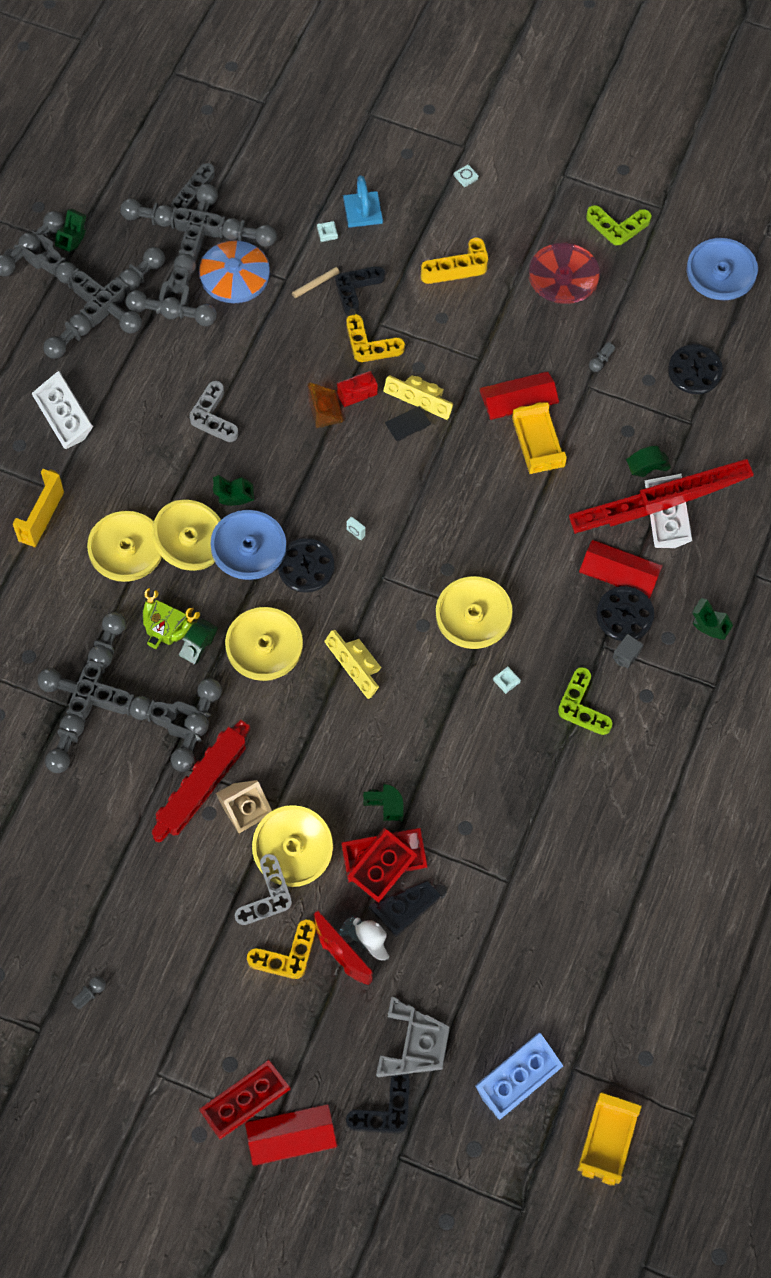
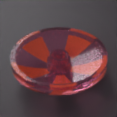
[529,243,600,304]

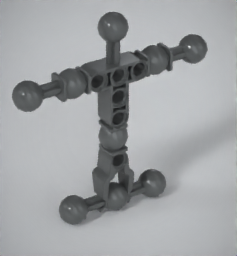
[120,184,277,326]
[0,211,165,359]
[37,612,222,773]

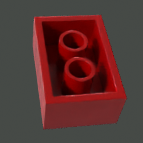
[346,828,417,903]

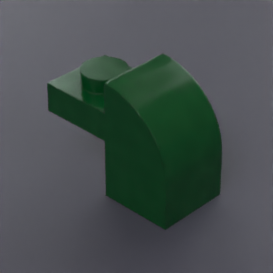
[54,208,86,252]
[626,446,671,477]
[213,475,254,506]
[692,598,733,640]
[179,618,218,664]
[363,784,403,821]

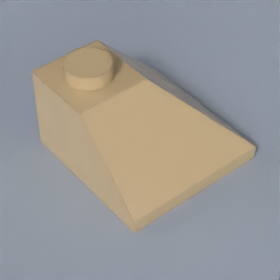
[216,780,272,833]

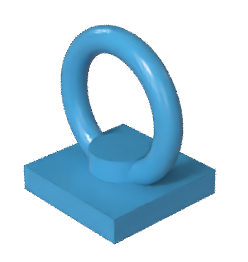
[343,175,383,228]

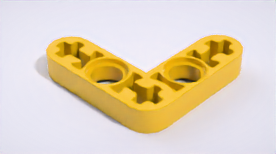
[347,314,405,362]
[247,920,316,979]

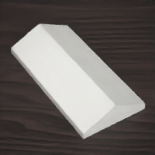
[31,371,93,449]
[645,474,692,548]

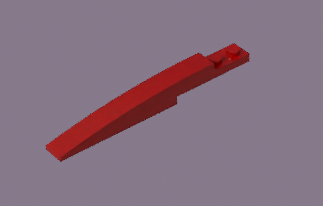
[569,459,754,534]

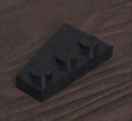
[369,881,441,937]

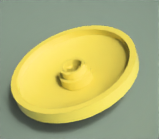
[152,500,221,571]
[87,511,162,582]
[436,576,512,649]
[225,607,303,681]
[252,806,333,887]

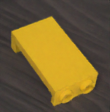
[512,402,567,474]
[13,469,64,547]
[577,1092,641,1185]

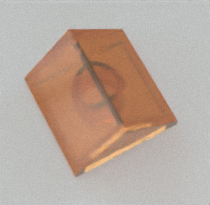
[308,382,344,428]

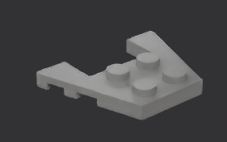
[376,997,449,1077]

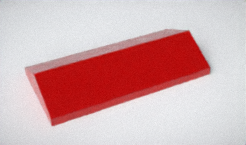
[479,371,559,420]
[579,540,662,598]
[341,828,428,882]
[199,1060,291,1139]
[245,1105,337,1166]

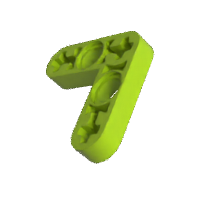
[586,206,651,245]
[558,667,612,735]

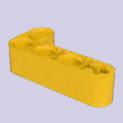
[421,238,488,284]

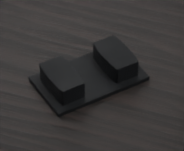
[385,406,431,441]

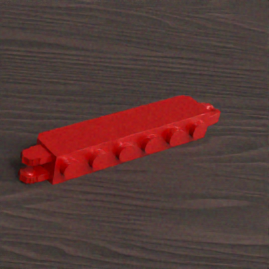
[152,720,250,843]

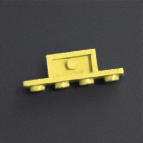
[383,375,453,420]
[325,630,381,699]

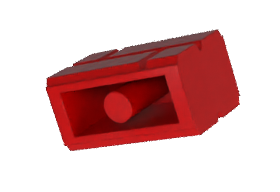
[337,371,378,407]

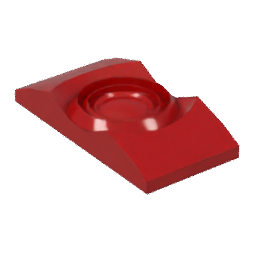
[314,911,372,985]

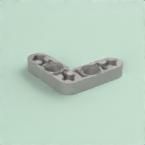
[190,381,238,442]
[235,854,292,925]

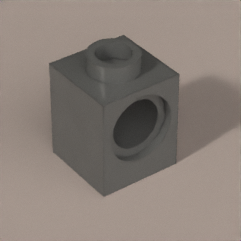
[612,634,643,669]

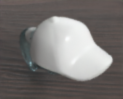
[337,916,389,960]

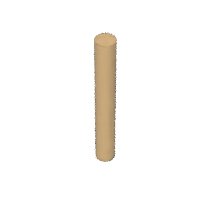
[292,267,340,298]

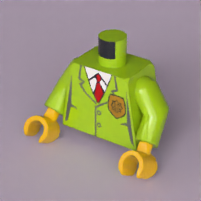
[143,588,200,649]

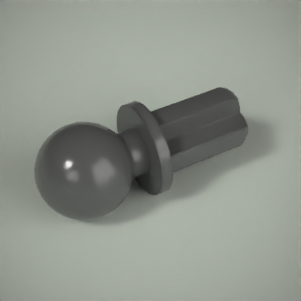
[589,342,616,372]
[72,976,106,1009]

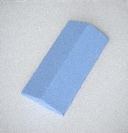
[475,1033,563,1120]

